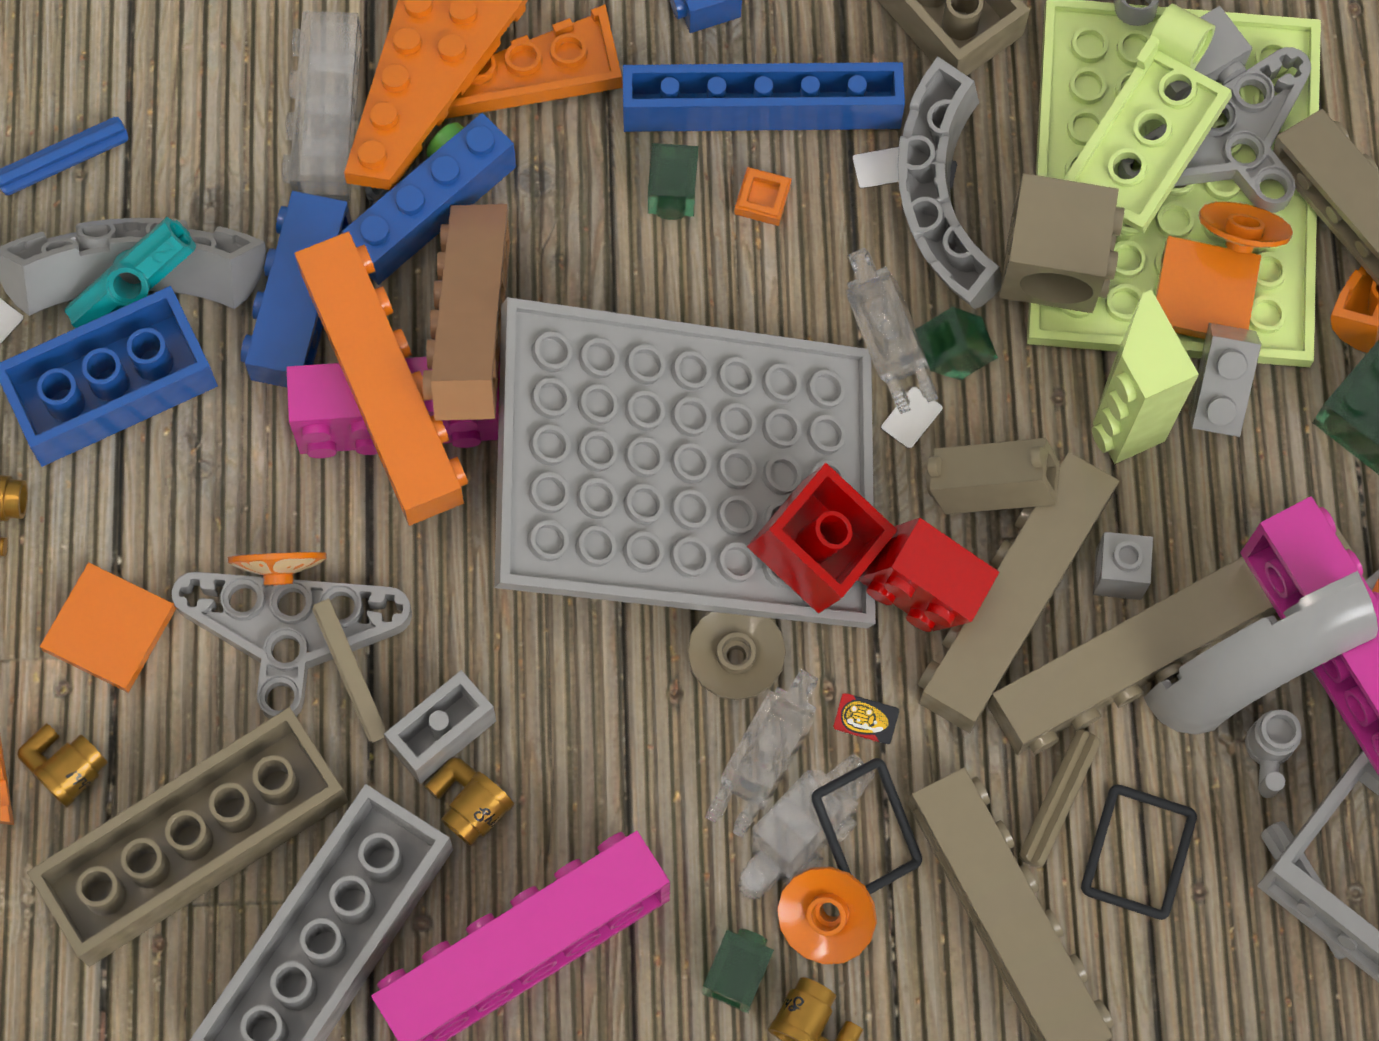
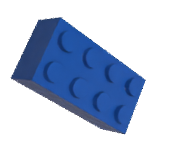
[0,286,218,467]

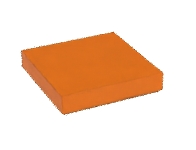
[1156,236,1261,339]
[40,562,176,693]

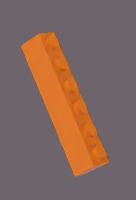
[294,231,468,526]

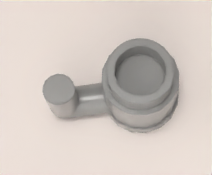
[1245,710,1302,798]

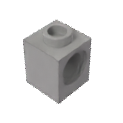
[1093,532,1153,600]

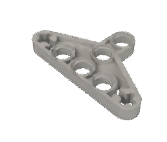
[1118,47,1311,213]
[171,572,412,719]

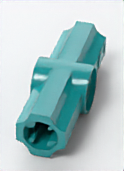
[65,216,196,328]

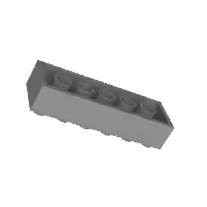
[189,784,454,1041]

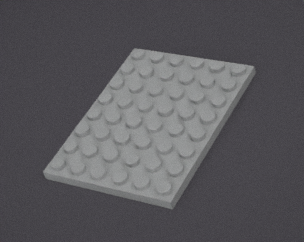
[494,297,876,629]

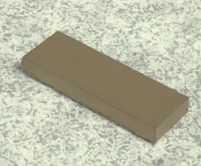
[312,598,386,743]

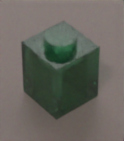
[648,143,699,220]
[915,307,998,380]
[702,928,774,1014]

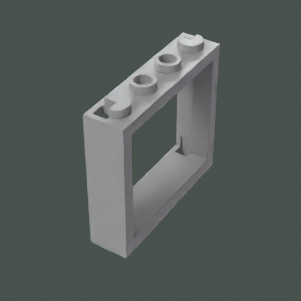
[1257,750,1379,983]

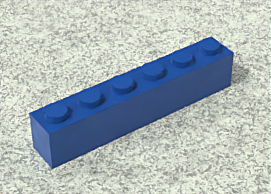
[623,62,905,132]

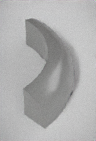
[898,56,1002,309]
[0,218,266,316]
[1144,571,1378,735]

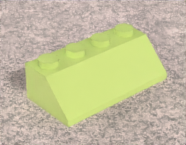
[1092,289,1199,464]

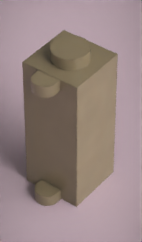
[926,438,1060,514]

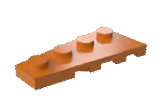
[445,4,623,119]

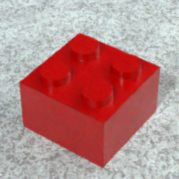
[747,463,898,614]
[858,518,1000,632]

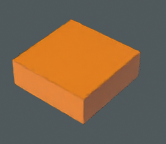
[734,167,792,226]

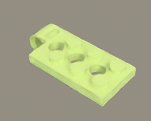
[1063,4,1232,234]

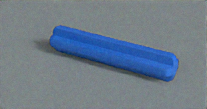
[0,117,129,196]

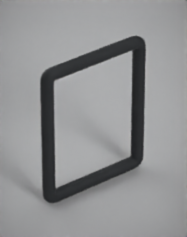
[811,758,922,894]
[1081,784,1197,920]

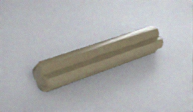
[1019,730,1100,868]

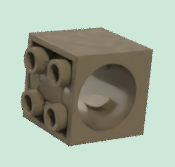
[999,173,1125,313]

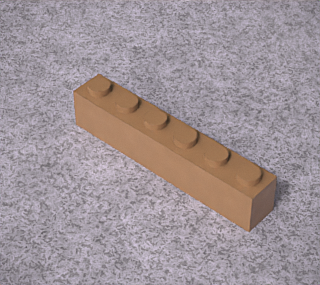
[423,204,511,420]

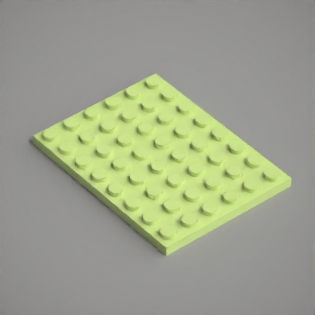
[1027,0,1321,368]

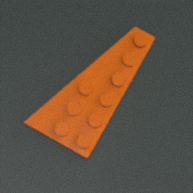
[344,0,528,190]

